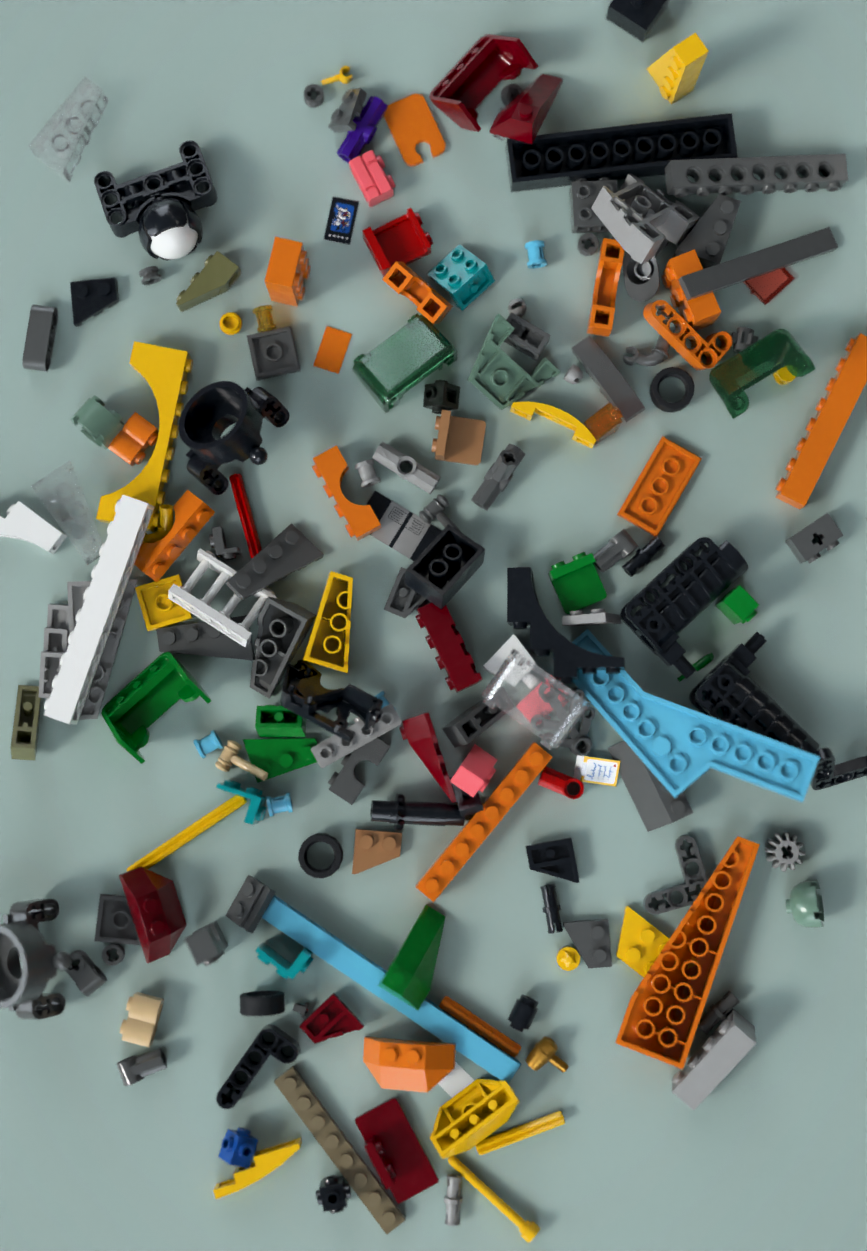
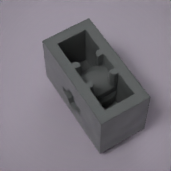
[785,513,843,564]

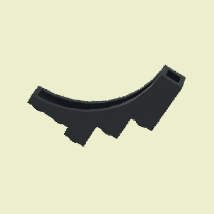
[507,567,625,684]

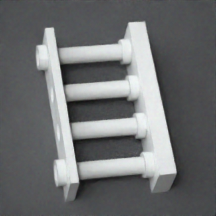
[168,548,277,648]

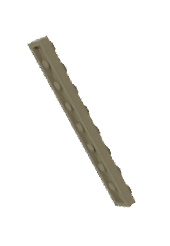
[274,1066,406,1235]

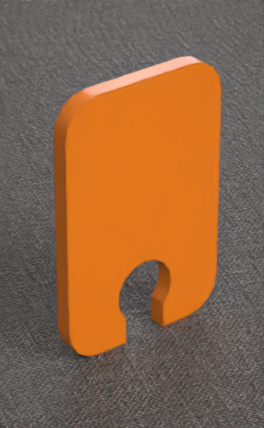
[383,94,446,167]

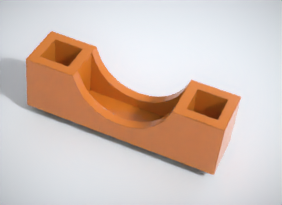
[587,238,625,337]
[312,445,382,541]
[134,489,215,582]

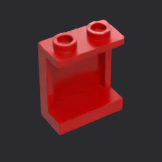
[362,208,433,277]

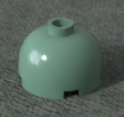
[786,880,824,928]

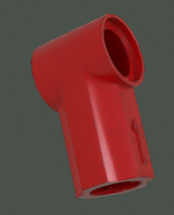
[538,766,584,799]

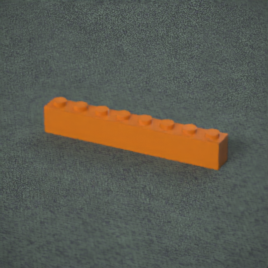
[775,333,867,510]
[416,742,553,902]

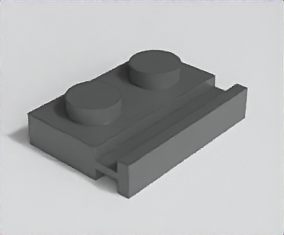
[226,875,276,933]

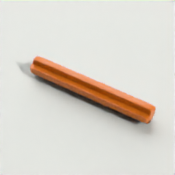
[439,996,521,1057]

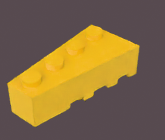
[647,32,709,105]
[302,571,353,673]

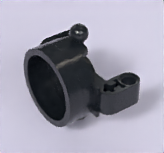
[178,381,290,495]

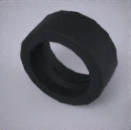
[650,367,695,413]
[298,833,343,878]
[240,991,285,1016]

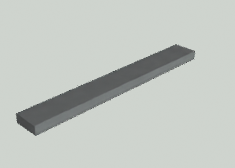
[678,227,838,301]

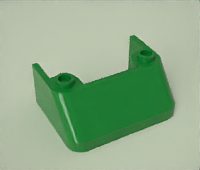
[101,652,211,764]

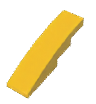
[213,1138,302,1199]

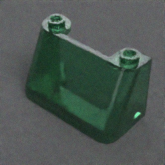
[352,313,458,413]
[709,329,816,419]

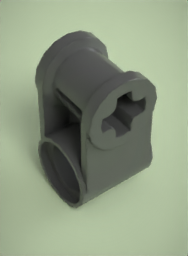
[65,950,107,996]

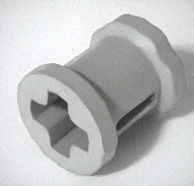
[355,459,381,488]

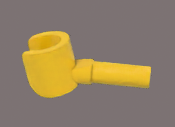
[321,66,352,85]

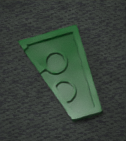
[243,738,318,783]

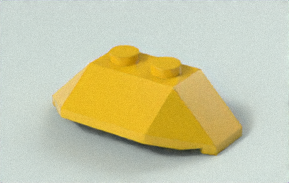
[430,1079,519,1159]

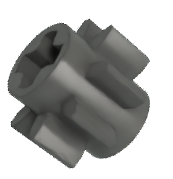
[730,327,759,355]

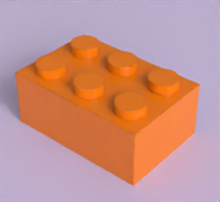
[265,236,311,307]
[662,249,721,331]

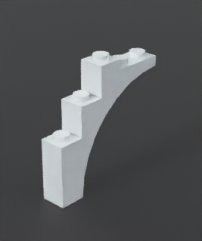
[0,501,67,554]

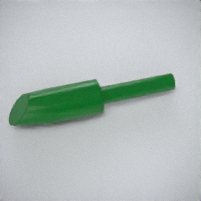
[677,652,714,682]

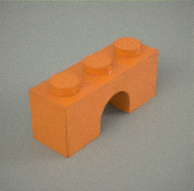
[382,261,453,324]

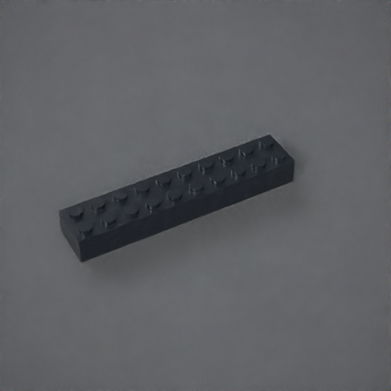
[506,113,738,192]

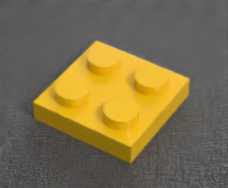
[135,574,193,632]

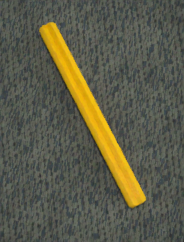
[126,795,247,871]

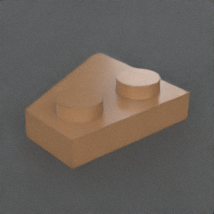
[352,829,402,874]

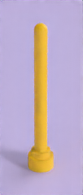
[448,1156,540,1243]

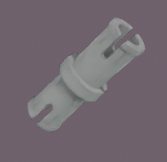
[444,1173,463,1226]

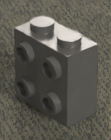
[570,178,618,234]

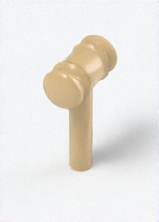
[215,740,268,781]

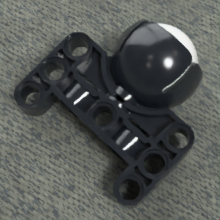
[94,141,217,260]

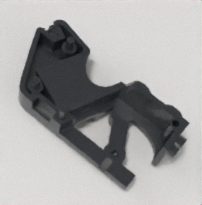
[281,660,383,742]

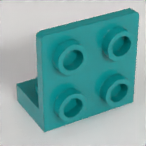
[428,245,495,311]

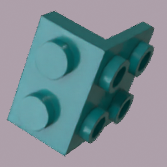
[216,780,268,825]
[255,943,314,980]

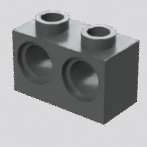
[504,312,550,361]

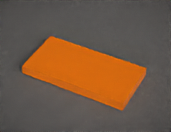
[617,436,702,536]

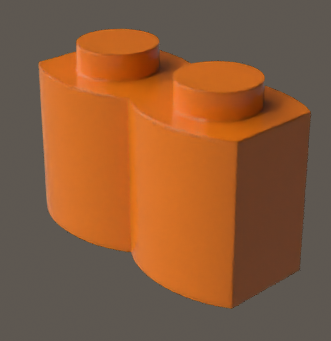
[108,412,159,467]

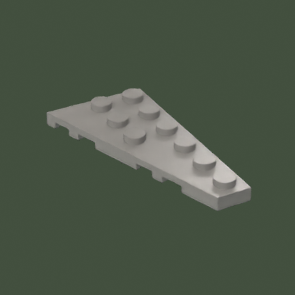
[67,579,138,720]

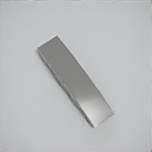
[39,604,69,698]

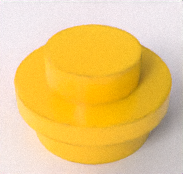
[219,312,242,335]

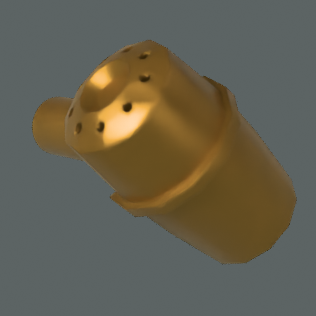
[525,1036,568,1073]

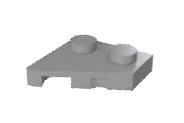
[562,609,621,626]

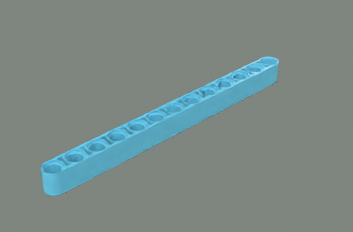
[262,895,521,1084]

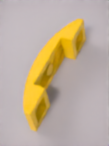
[510,401,596,448]

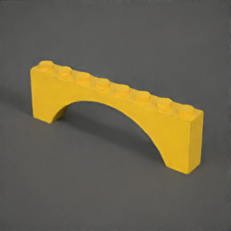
[96,341,193,532]

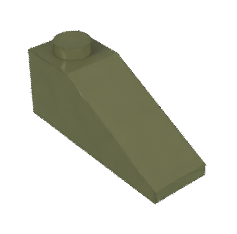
[11,685,41,761]

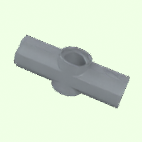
[372,441,441,494]

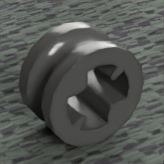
[304,84,324,108]
[577,233,598,256]
[139,266,162,285]
[102,943,125,966]

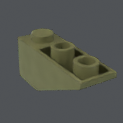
[176,251,242,312]

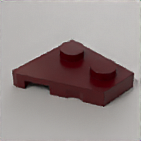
[299,993,364,1044]

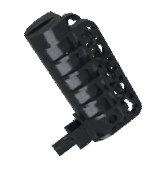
[620,537,748,679]
[689,632,819,754]

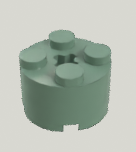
[71,395,124,449]

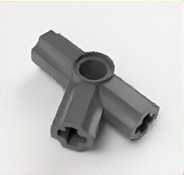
[471,443,525,511]

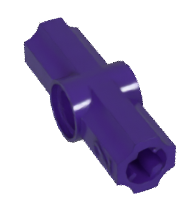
[337,96,388,163]

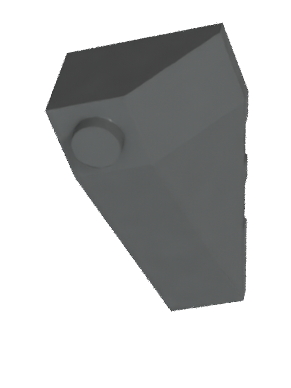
[250,597,316,698]

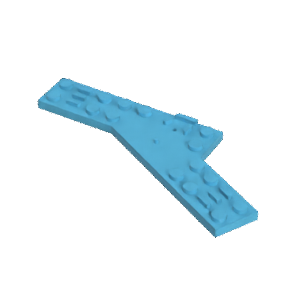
[571,629,820,803]

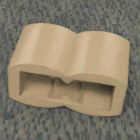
[120,992,164,1047]

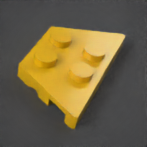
[616,906,699,978]

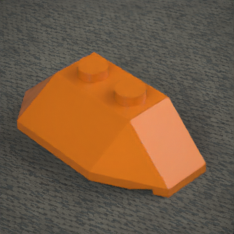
[363,1037,456,1092]

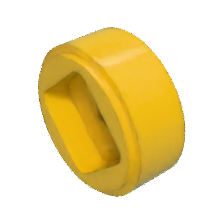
[556,946,580,971]

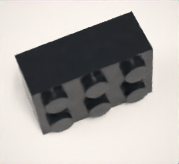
[405,524,485,609]

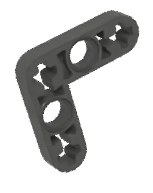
[643,835,707,914]

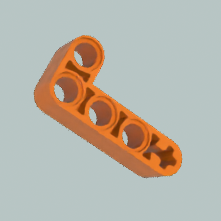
[643,300,732,371]

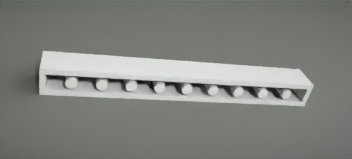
[44,495,154,725]

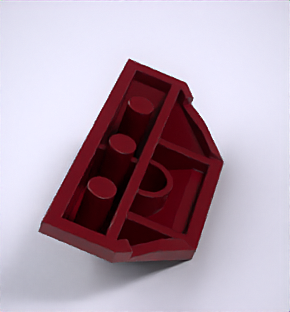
[119,867,187,963]

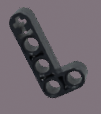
[216,1025,300,1109]

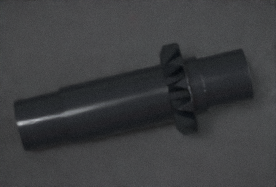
[370,793,465,831]

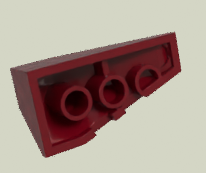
[490,74,563,144]
[399,712,457,803]

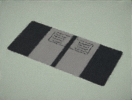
[366,491,442,561]

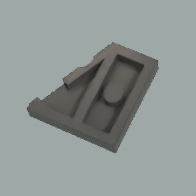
[328,88,367,132]
[384,567,427,618]
[563,919,612,968]

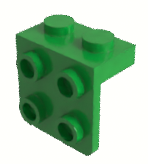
[548,552,607,614]

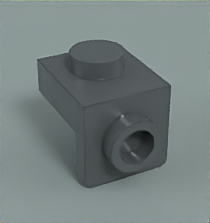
[209,526,241,560]

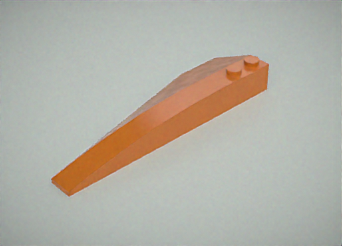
[615,836,760,1069]

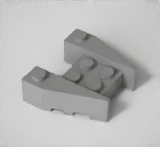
[591,173,700,264]

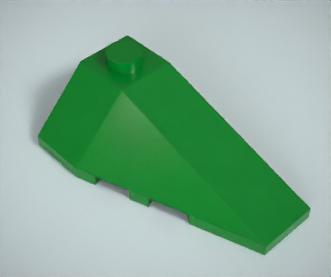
[378,905,446,1010]

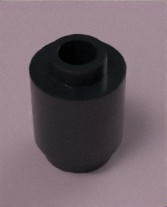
[508,994,538,1032]

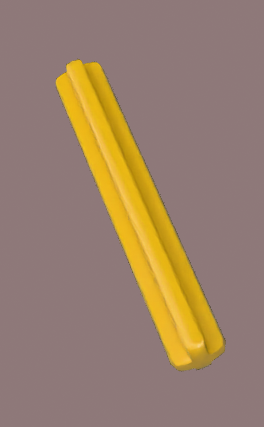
[476,1111,565,1155]

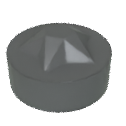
[501,84,522,106]

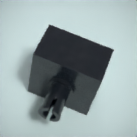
[606,0,669,42]

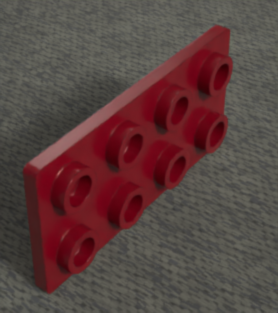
[355,1097,439,1204]

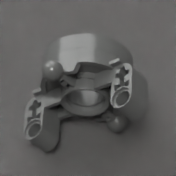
[0,899,72,1019]

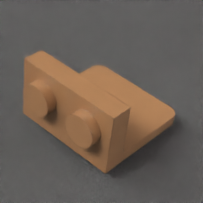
[431,410,486,466]

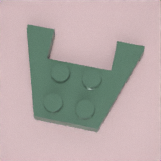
[468,314,561,410]

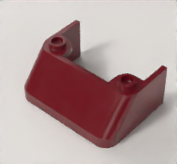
[429,34,538,132]

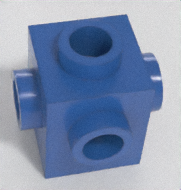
[218,1127,258,1168]

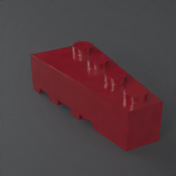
[415,603,483,693]

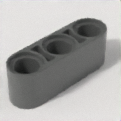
[23,304,58,372]

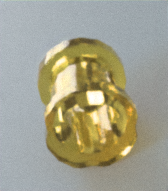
[253,305,277,333]

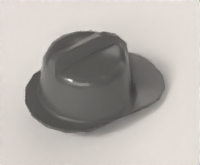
[622,253,660,302]

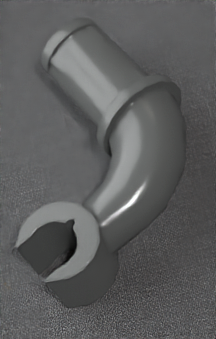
[623,335,670,367]

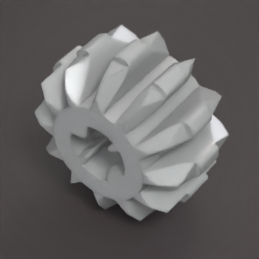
[764,832,805,872]

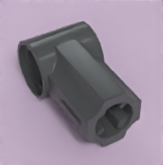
[593,529,639,573]
[116,1048,167,1086]

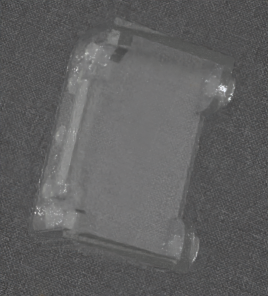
[481,649,590,751]

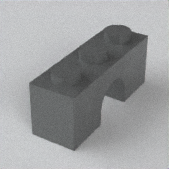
[328,738,391,805]
[185,921,228,966]

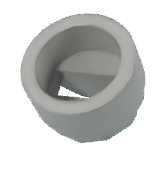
[508,298,526,317]
[563,364,583,384]

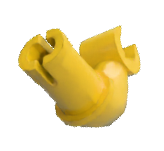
[141,504,174,545]

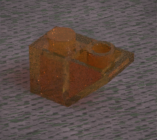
[583,402,623,445]

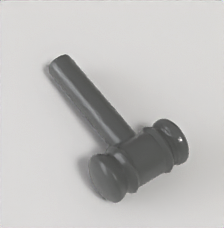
[419,494,462,533]

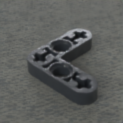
[810,748,867,790]

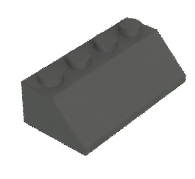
[608,740,693,832]

